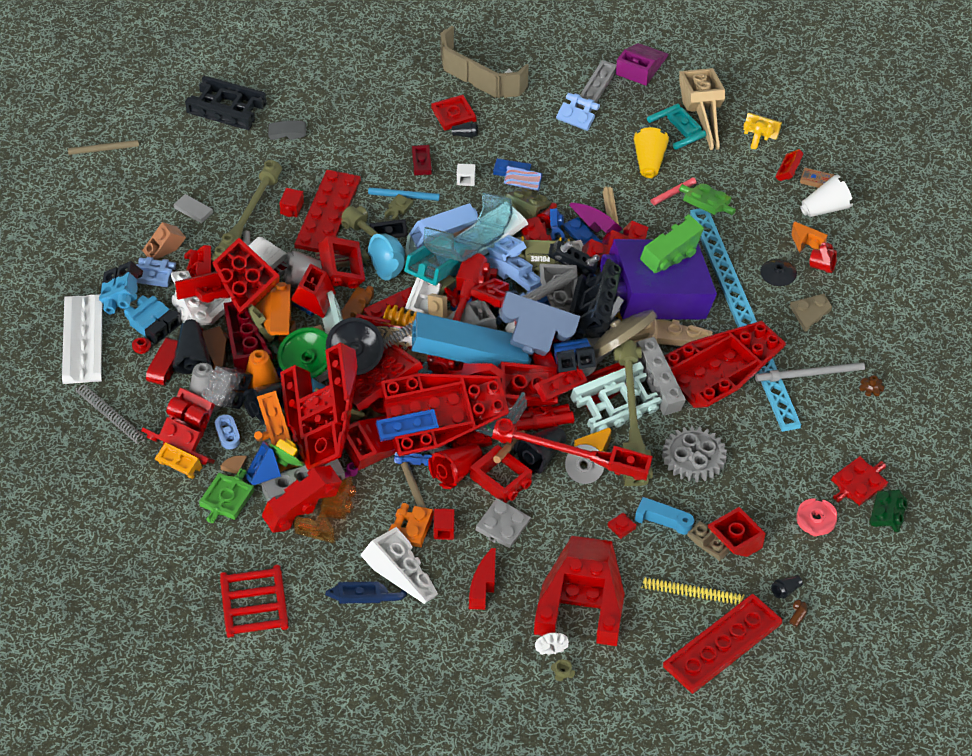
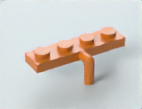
[254,391,299,472]

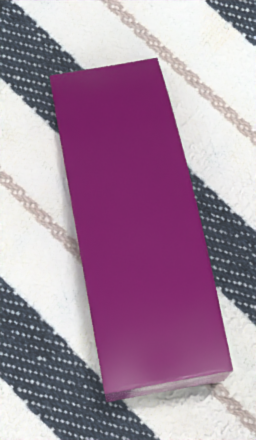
[569,202,623,234]

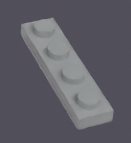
[577,60,617,111]

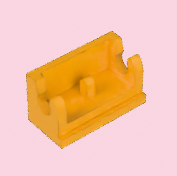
[155,442,203,479]

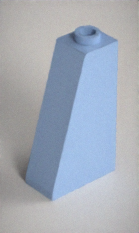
[409,203,478,249]

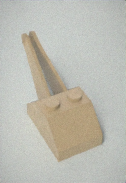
[679,68,725,150]

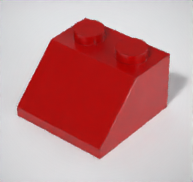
[708,507,766,557]

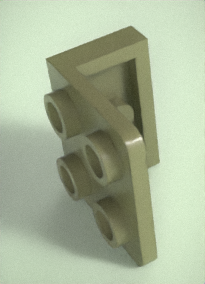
[504,188,552,219]

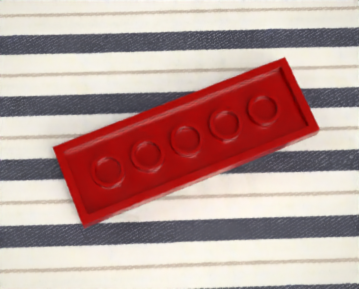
[294,170,361,252]
[663,594,782,694]

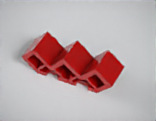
[581,221,648,268]
[262,465,342,533]

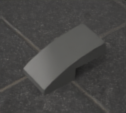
[268,120,306,140]

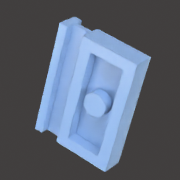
[487,235,527,261]

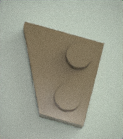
[790,294,832,331]

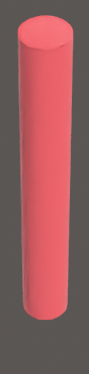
[650,178,696,206]

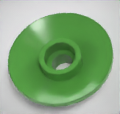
[269,444,304,467]

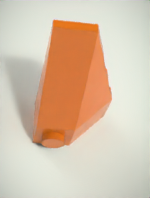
[255,282,292,335]

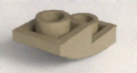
[687,521,730,561]

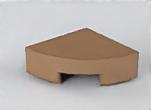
[221,456,247,474]

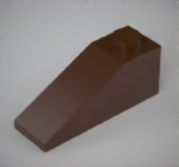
[203,326,229,384]

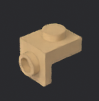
[428,293,453,318]

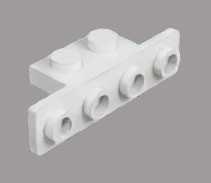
[171,271,212,325]

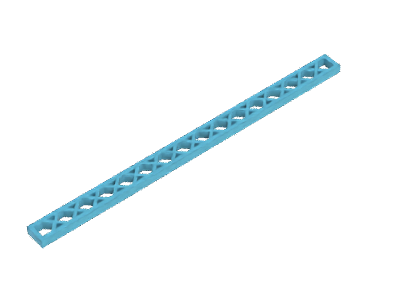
[690,208,801,432]

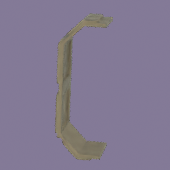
[440,26,529,98]

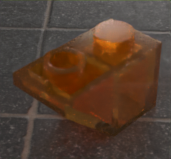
[321,476,356,519]

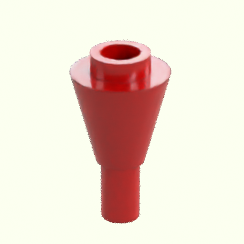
[536,203,557,228]

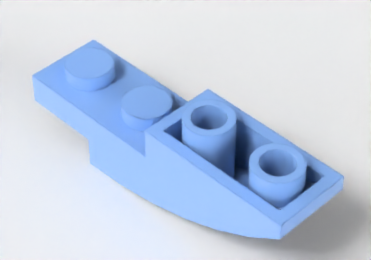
[485,254,542,292]

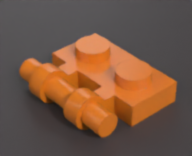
[389,503,434,547]

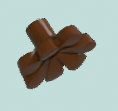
[859,375,884,396]

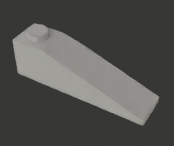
[539,264,577,312]

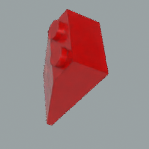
[498,362,558,408]

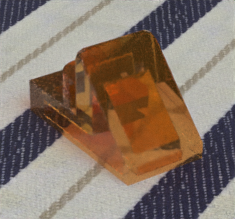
[294,510,335,543]

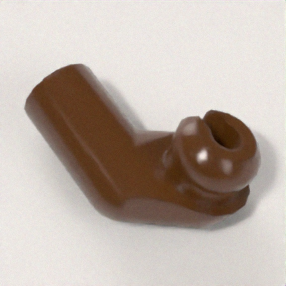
[789,599,807,628]

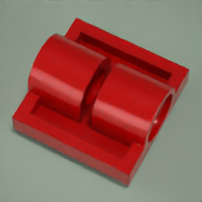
[166,388,216,438]

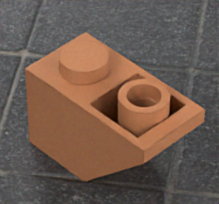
[142,222,186,260]

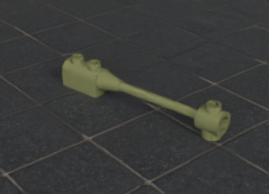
[211,160,282,272]
[341,206,456,296]
[613,340,653,486]

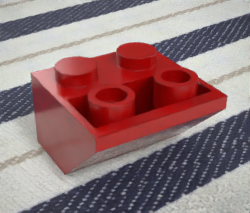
[291,263,336,318]

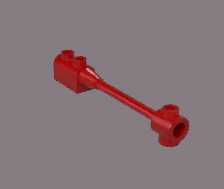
[426,251,490,374]
[492,418,653,481]

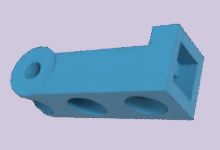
[635,497,694,535]

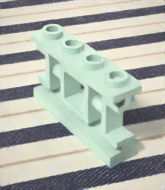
[570,361,662,434]

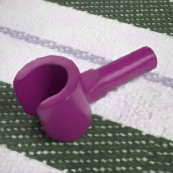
[345,462,358,478]

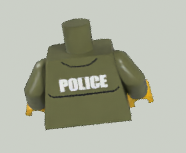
[518,236,570,277]

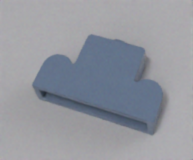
[500,291,580,356]

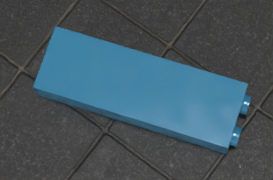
[412,312,531,367]

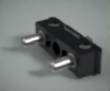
[548,240,600,276]

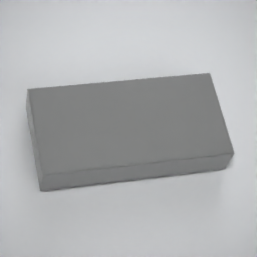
[174,194,213,223]

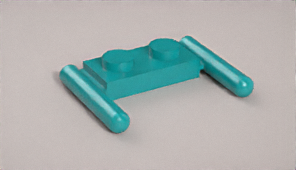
[647,104,707,150]

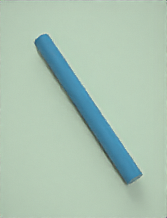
[368,187,440,201]

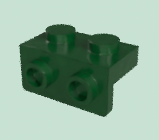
[869,489,908,532]

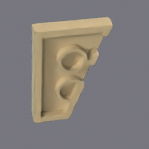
[657,319,713,346]

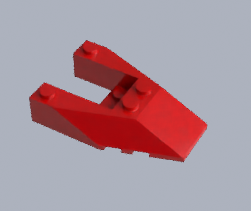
[280,342,358,471]
[534,536,625,646]

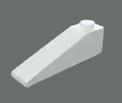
[361,527,438,604]

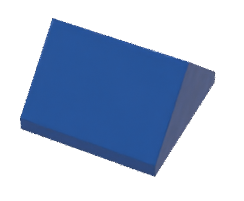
[245,441,281,485]

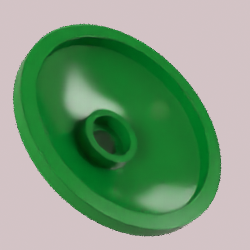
[277,327,328,379]

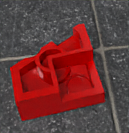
[184,245,211,277]

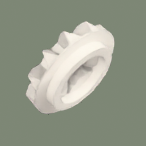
[535,633,569,656]

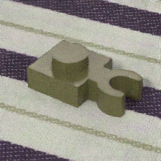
[384,194,413,220]

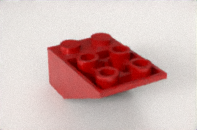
[344,416,397,471]

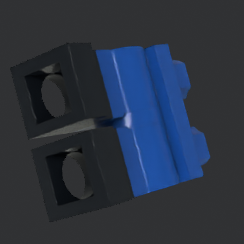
[553,338,596,373]

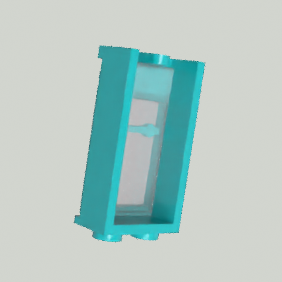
[404,235,472,286]

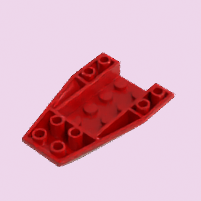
[664,321,786,408]
[381,373,509,457]

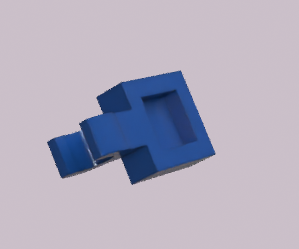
[550,208,566,241]

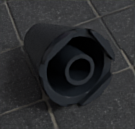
[173,319,211,374]
[243,382,284,425]
[513,426,566,474]

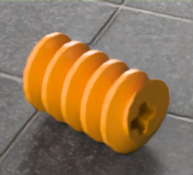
[383,305,417,327]

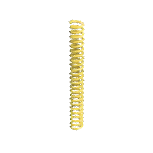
[641,577,744,605]

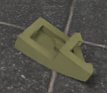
[248,305,275,343]

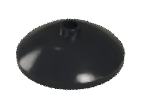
[326,318,384,375]

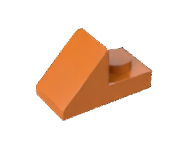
[791,222,828,253]

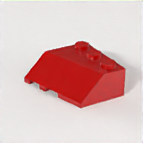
[212,238,280,315]

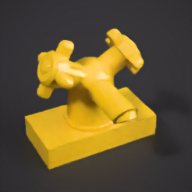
[743,113,782,149]

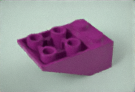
[616,43,668,86]

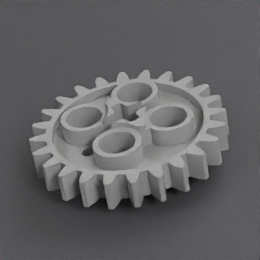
[662,426,727,482]

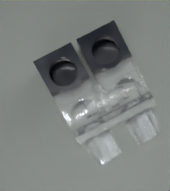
[202,366,253,409]

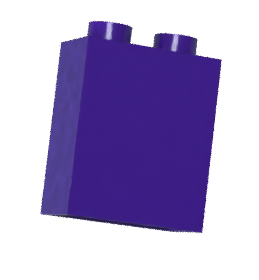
[600,239,717,320]

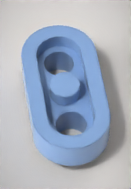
[215,415,240,449]

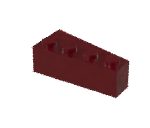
[223,302,272,371]

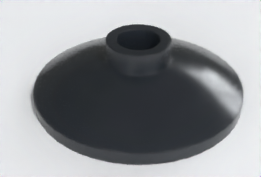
[760,259,797,286]

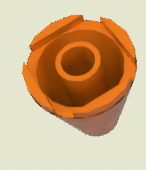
[243,350,281,389]

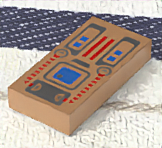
[800,168,839,188]

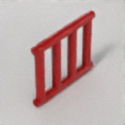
[220,565,288,638]

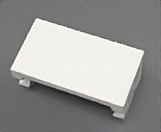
[405,278,442,314]

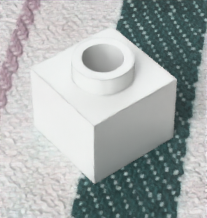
[457,164,475,186]

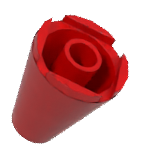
[428,444,483,489]

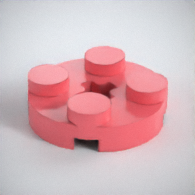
[796,499,837,536]

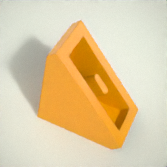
[574,427,611,451]

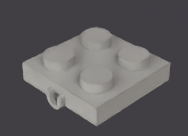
[475,498,531,548]

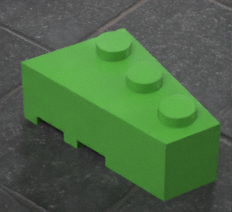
[640,214,704,273]

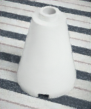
[800,175,853,217]

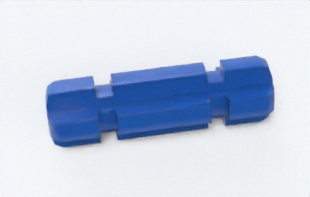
[394,452,432,466]

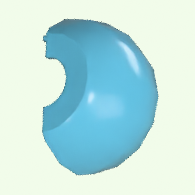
[368,234,405,281]

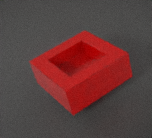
[608,513,636,539]

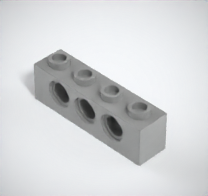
[636,337,686,416]
[261,459,345,502]

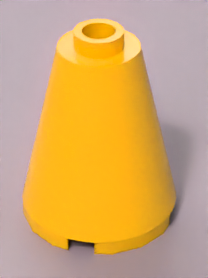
[634,127,669,179]

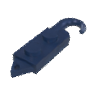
[325,582,407,604]

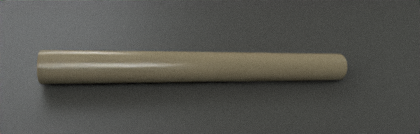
[68,140,139,155]
[401,462,433,526]

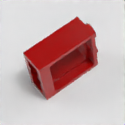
[318,236,365,289]
[470,444,532,503]

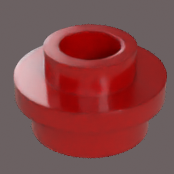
[132,337,151,354]

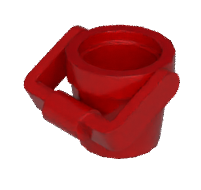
[810,242,837,274]

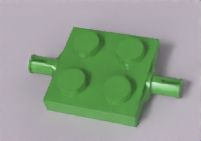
[679,183,736,215]
[199,468,254,523]

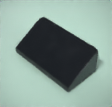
[369,219,408,238]

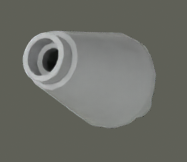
[283,251,322,287]

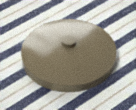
[593,309,657,359]

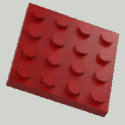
[327,341,423,411]

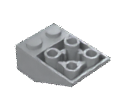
[447,300,497,330]

